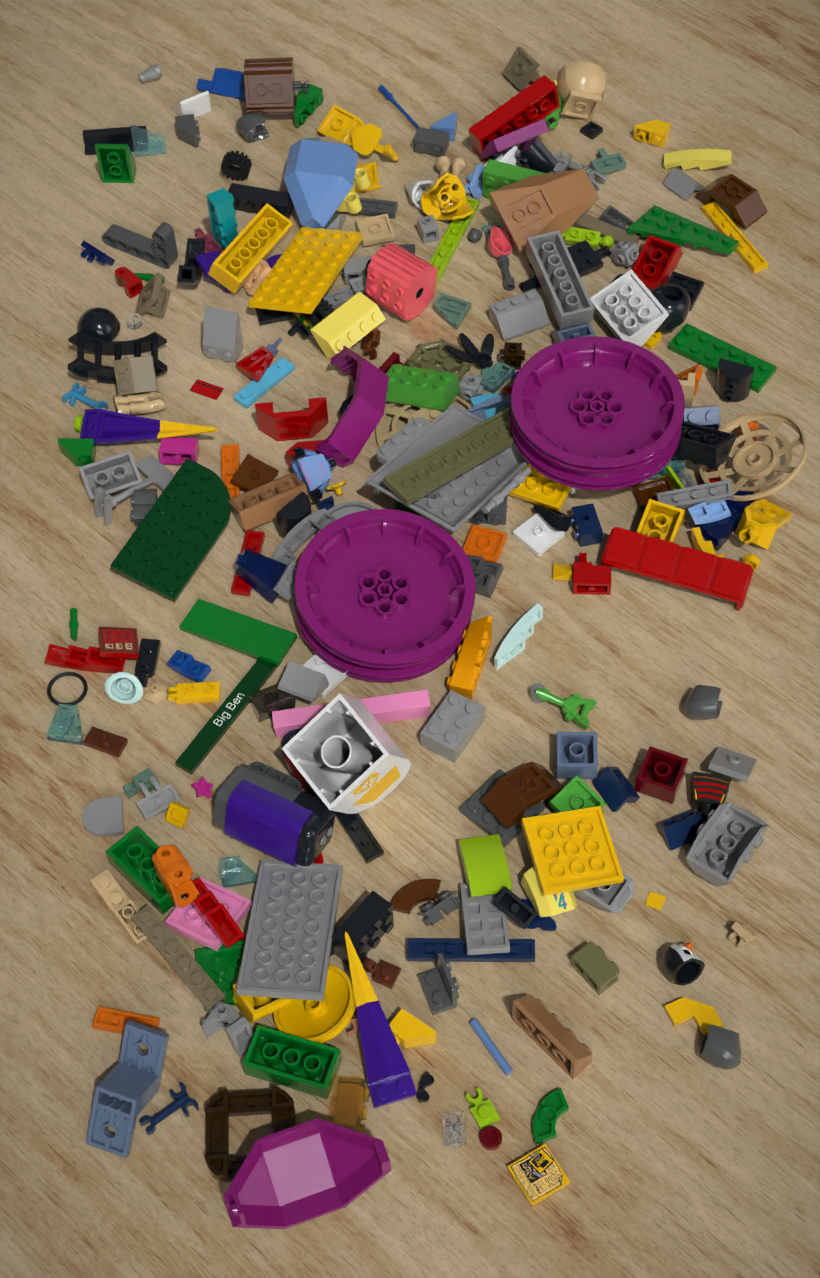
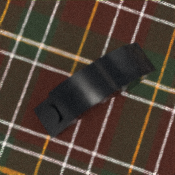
[178,238,205,285]

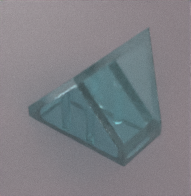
[220,855,258,888]

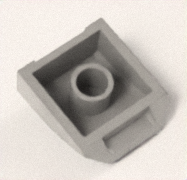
[574,873,634,913]

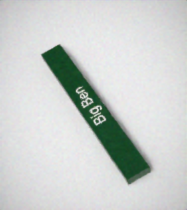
[175,659,282,775]

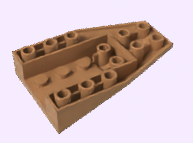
[488,169,599,256]

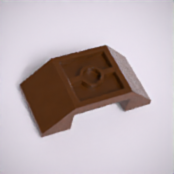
[696,174,767,229]
[481,761,564,829]

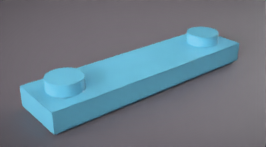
[233,357,295,409]

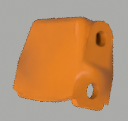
[152,844,200,908]

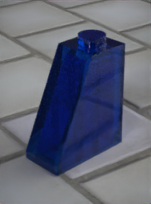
[234,548,287,604]

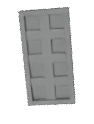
[460,883,510,955]

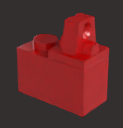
[573,553,611,595]

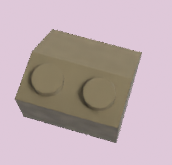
[113,356,158,396]

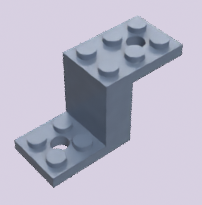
[86,1020,170,1158]

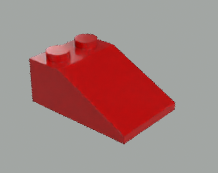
[632,235,683,290]

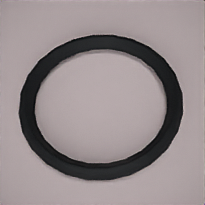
[47,672,88,707]

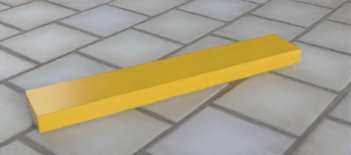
[701,201,769,273]

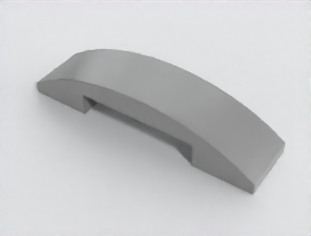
[323,275,367,309]
[271,508,336,570]

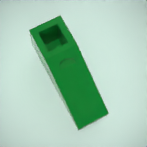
[294,84,324,129]

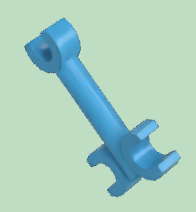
[62,382,109,410]

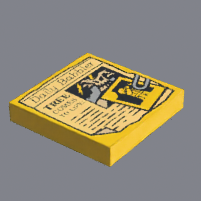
[507,1144,570,1207]

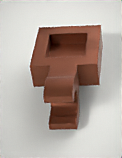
[361,328,381,360]
[362,957,401,989]

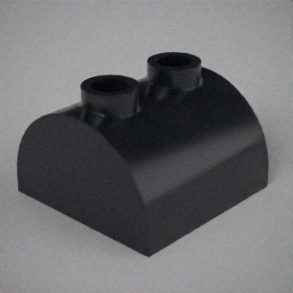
[515,138,558,173]
[715,358,755,402]
[276,491,312,538]

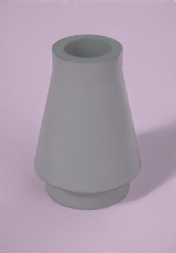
[138,64,162,83]

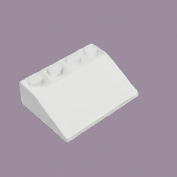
[590,269,669,346]

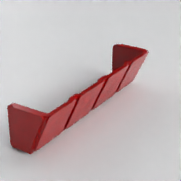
[601,527,754,611]

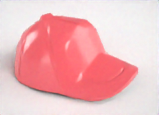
[487,226,512,258]

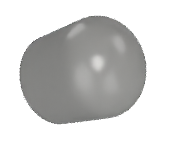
[530,683,546,703]

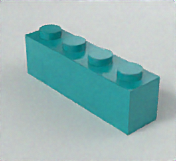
[206,188,239,253]

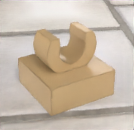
[729,921,757,948]

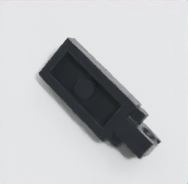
[135,639,161,687]

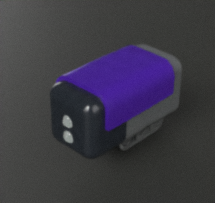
[214,762,335,867]

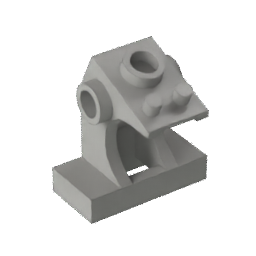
[201,1001,254,1057]

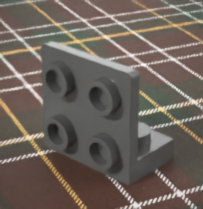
[418,953,459,1015]

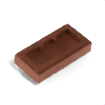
[83,726,128,758]

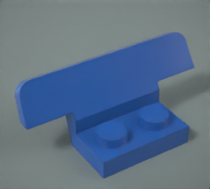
[197,68,246,101]

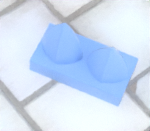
[464,164,484,199]

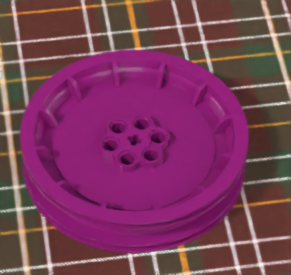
[510,336,685,491]
[294,509,476,683]

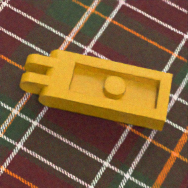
[168,681,221,704]

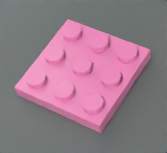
[164,877,252,951]

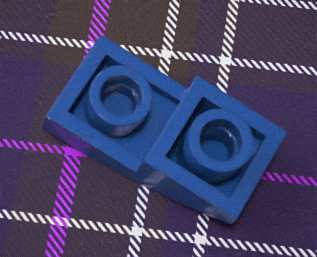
[166,650,211,682]

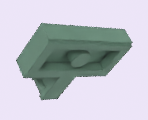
[590,148,627,175]

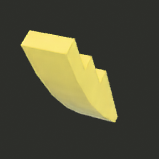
[664,149,732,171]

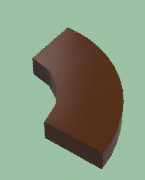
[391,879,441,914]

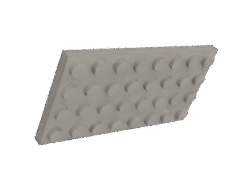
[236,860,343,1001]

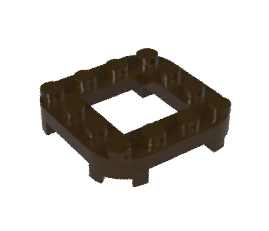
[205,1086,296,1182]

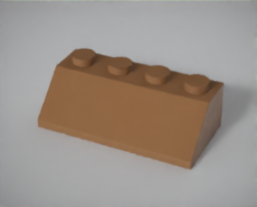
[228,472,311,531]
[512,994,593,1080]

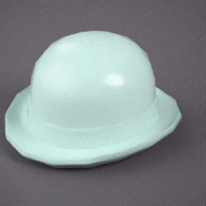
[104,672,143,704]

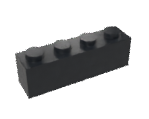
[228,183,294,219]

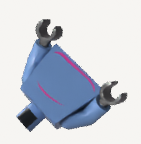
[290,447,336,502]

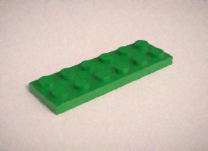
[668,323,777,393]

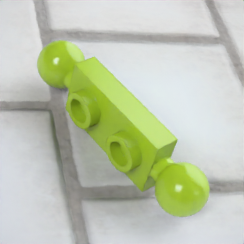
[561,227,614,249]

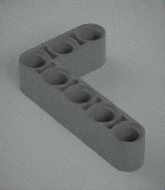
[102,222,178,269]

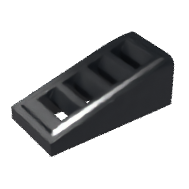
[533,505,572,531]

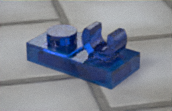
[80,240,115,266]

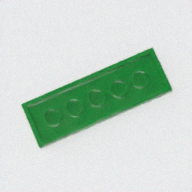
[179,598,298,666]

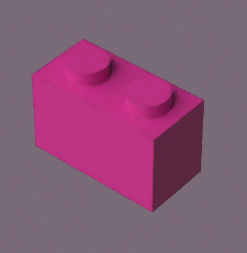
[159,437,200,465]

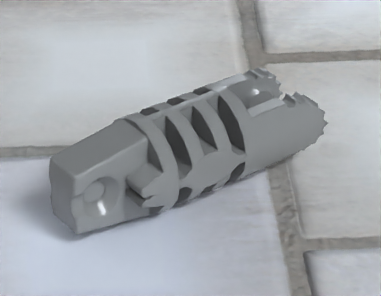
[568,161,607,190]

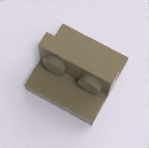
[502,46,541,91]
[134,272,171,319]

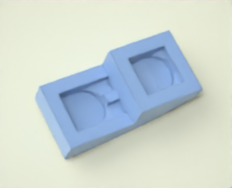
[688,501,731,525]

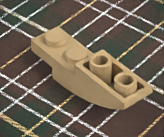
[90,869,147,945]

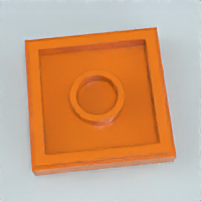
[463,524,508,563]

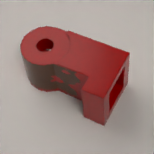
[115,267,143,299]

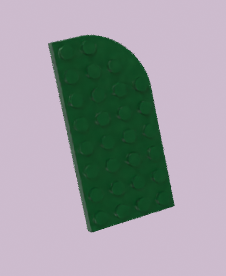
[110,458,231,603]

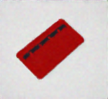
[190,379,224,400]

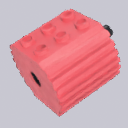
[365,243,438,321]

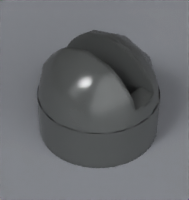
[468,228,482,243]

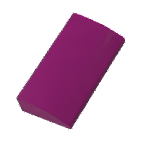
[482,119,549,159]

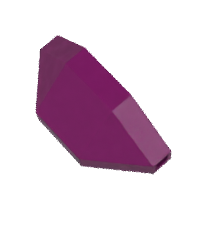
[223,1118,391,1229]

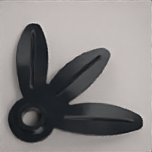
[445,333,494,369]

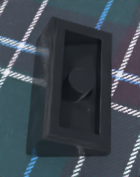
[492,886,538,930]

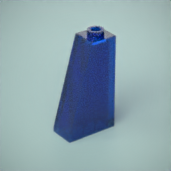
[692,485,755,551]

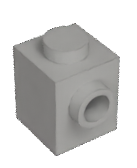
[417,215,439,244]

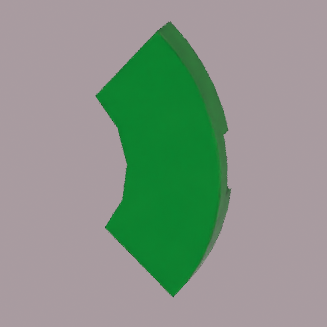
[532,1088,569,1145]

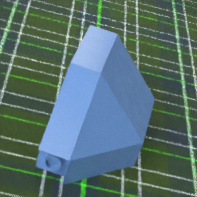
[284,136,358,228]

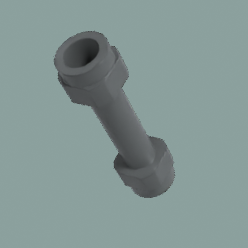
[498,255,515,291]

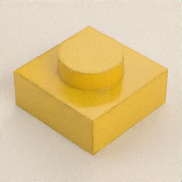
[165,801,191,828]

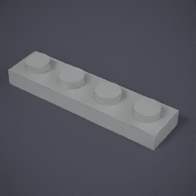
[657,479,734,509]

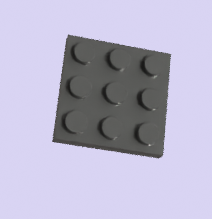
[459,769,545,848]

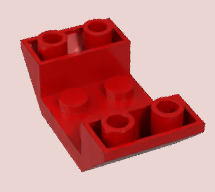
[255,397,329,441]

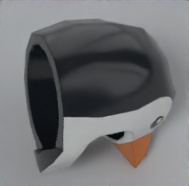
[660,942,705,986]

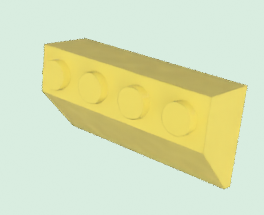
[310,292,386,359]

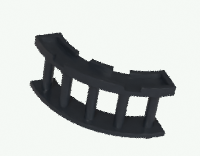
[68,330,167,384]

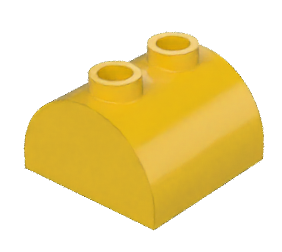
[233,983,292,1023]

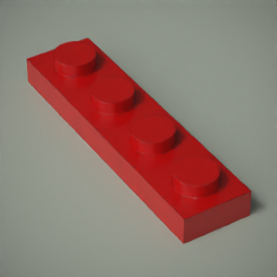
[231,530,265,596]

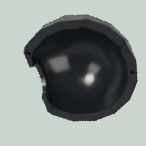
[77,307,120,341]

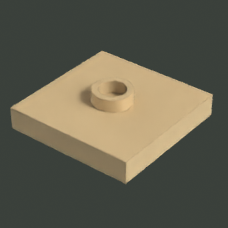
[356,214,395,246]

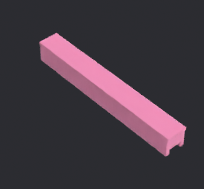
[272,689,431,738]

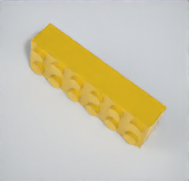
[208,203,293,294]

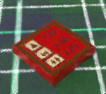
[98,627,139,659]

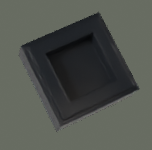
[580,121,603,140]

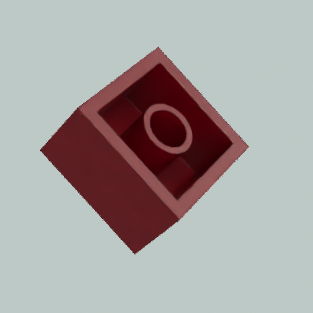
[635,746,688,804]

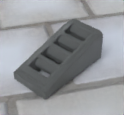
[600,205,634,231]

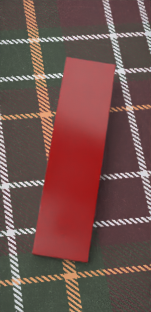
[44,644,126,673]
[184,877,245,948]

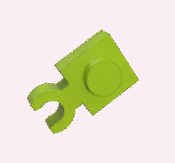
[466,1088,500,1131]

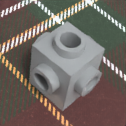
[610,241,639,266]
[459,374,484,403]

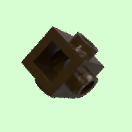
[500,342,525,370]

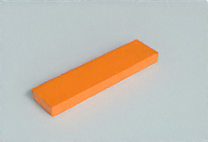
[221,444,240,498]

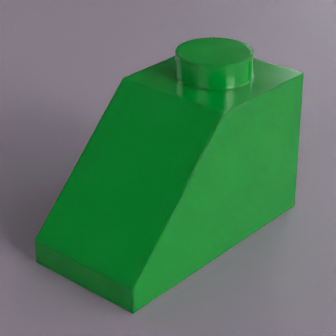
[58,438,96,467]

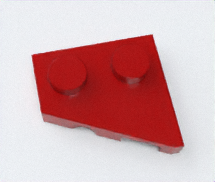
[236,346,274,382]

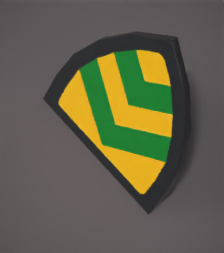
[288,312,314,339]

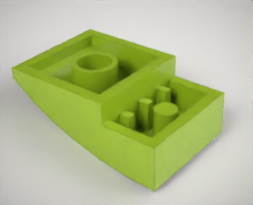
[459,834,512,897]

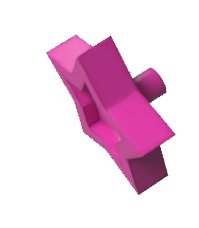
[191,776,214,798]

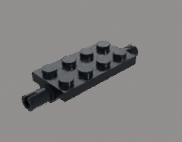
[519,240,611,293]

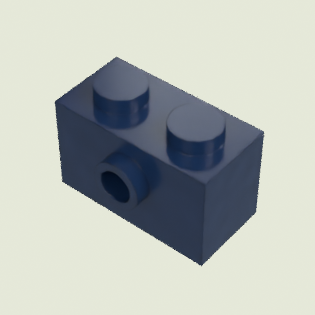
[569,503,603,547]

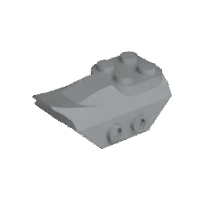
[686,801,770,886]

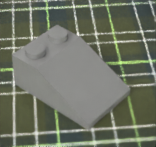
[202,306,243,363]

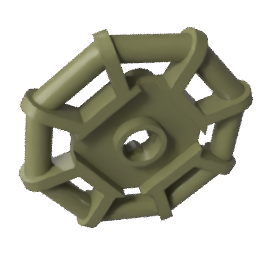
[406,339,471,382]

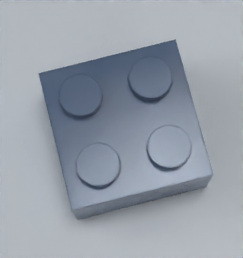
[556,732,598,779]

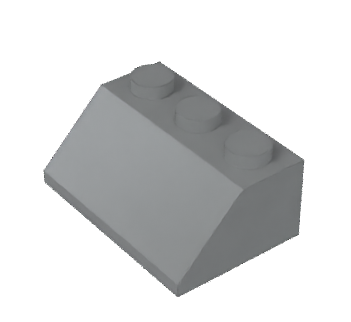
[489,289,550,342]
[79,450,143,501]

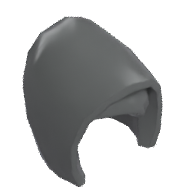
[236,112,269,142]
[683,685,722,720]
[700,1025,741,1070]

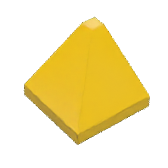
[553,563,572,581]

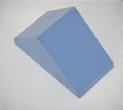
[430,112,457,141]

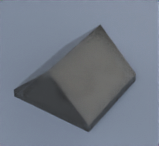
[248,683,296,722]

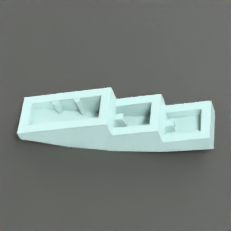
[494,603,543,670]

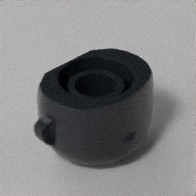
[651,283,691,333]

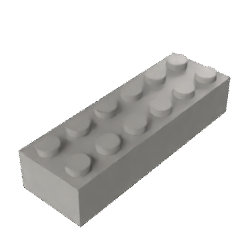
[526,230,595,329]

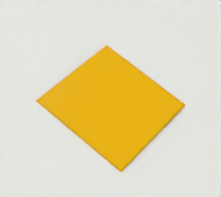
[645,891,666,911]

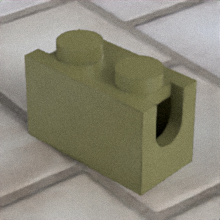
[571,941,620,995]

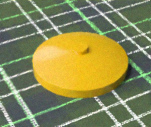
[273,965,356,1044]

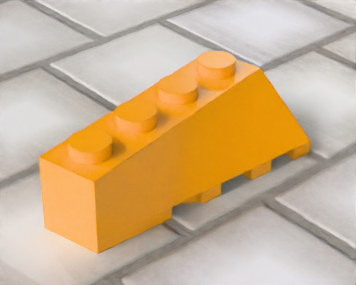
[447,616,493,700]

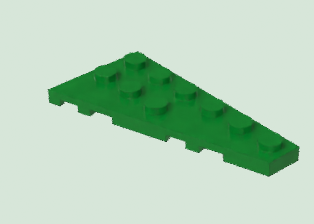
[627,205,739,254]

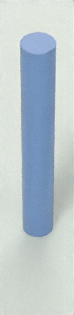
[470,1019,513,1076]

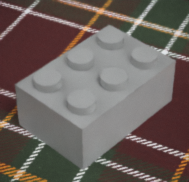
[420,690,485,763]

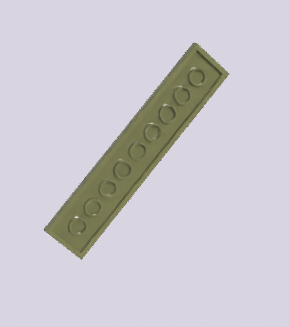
[383,406,514,505]

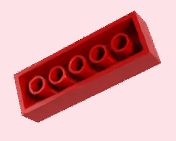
[468,75,560,161]

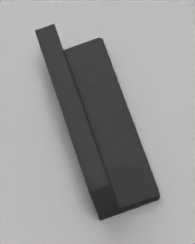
[83,126,148,155]

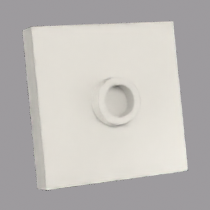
[512,513,565,557]

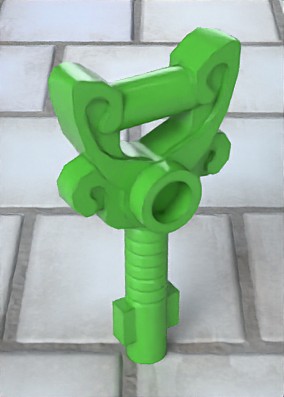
[534,688,597,730]

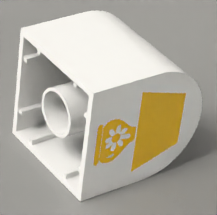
[281,693,411,814]

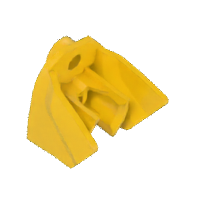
[421,171,474,220]

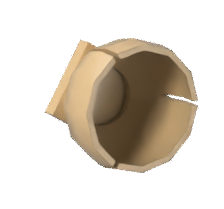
[556,61,607,120]

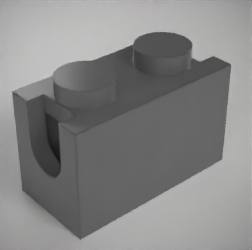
[413,127,449,157]

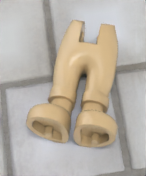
[436,156,466,198]
[113,391,166,415]

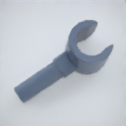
[267,338,282,357]

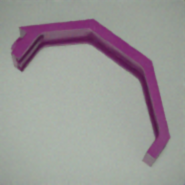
[316,346,389,468]

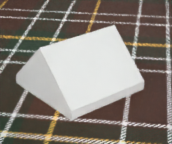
[173,91,211,118]

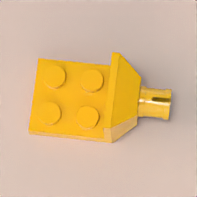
[735,498,793,550]

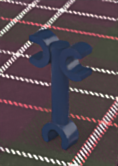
[139,1083,199,1135]

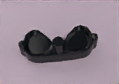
[417,1072,434,1103]

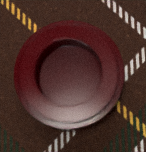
[480,1126,502,1151]

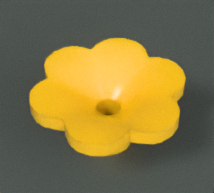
[326,480,347,496]

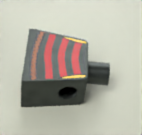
[691,771,731,821]

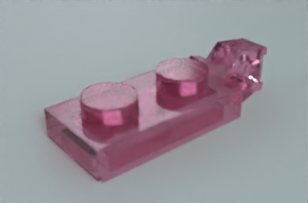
[194,228,223,254]

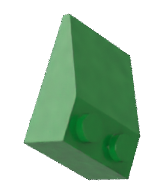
[95,144,137,183]

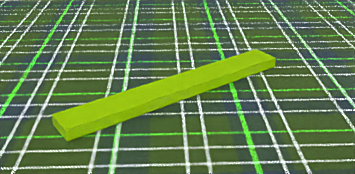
[429,197,480,289]

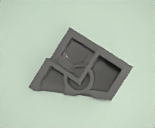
[467,555,504,598]

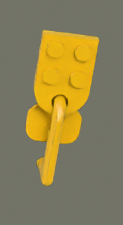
[317,104,399,161]

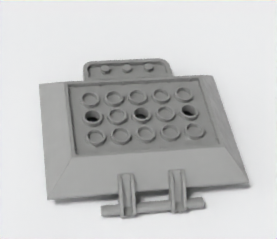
[365,404,531,533]

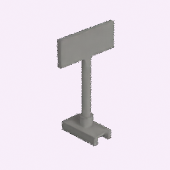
[95,455,174,526]

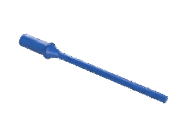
[378,85,419,129]

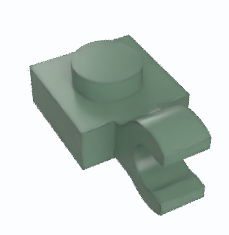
[123,768,160,799]

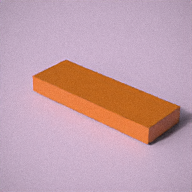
[91,1006,160,1035]

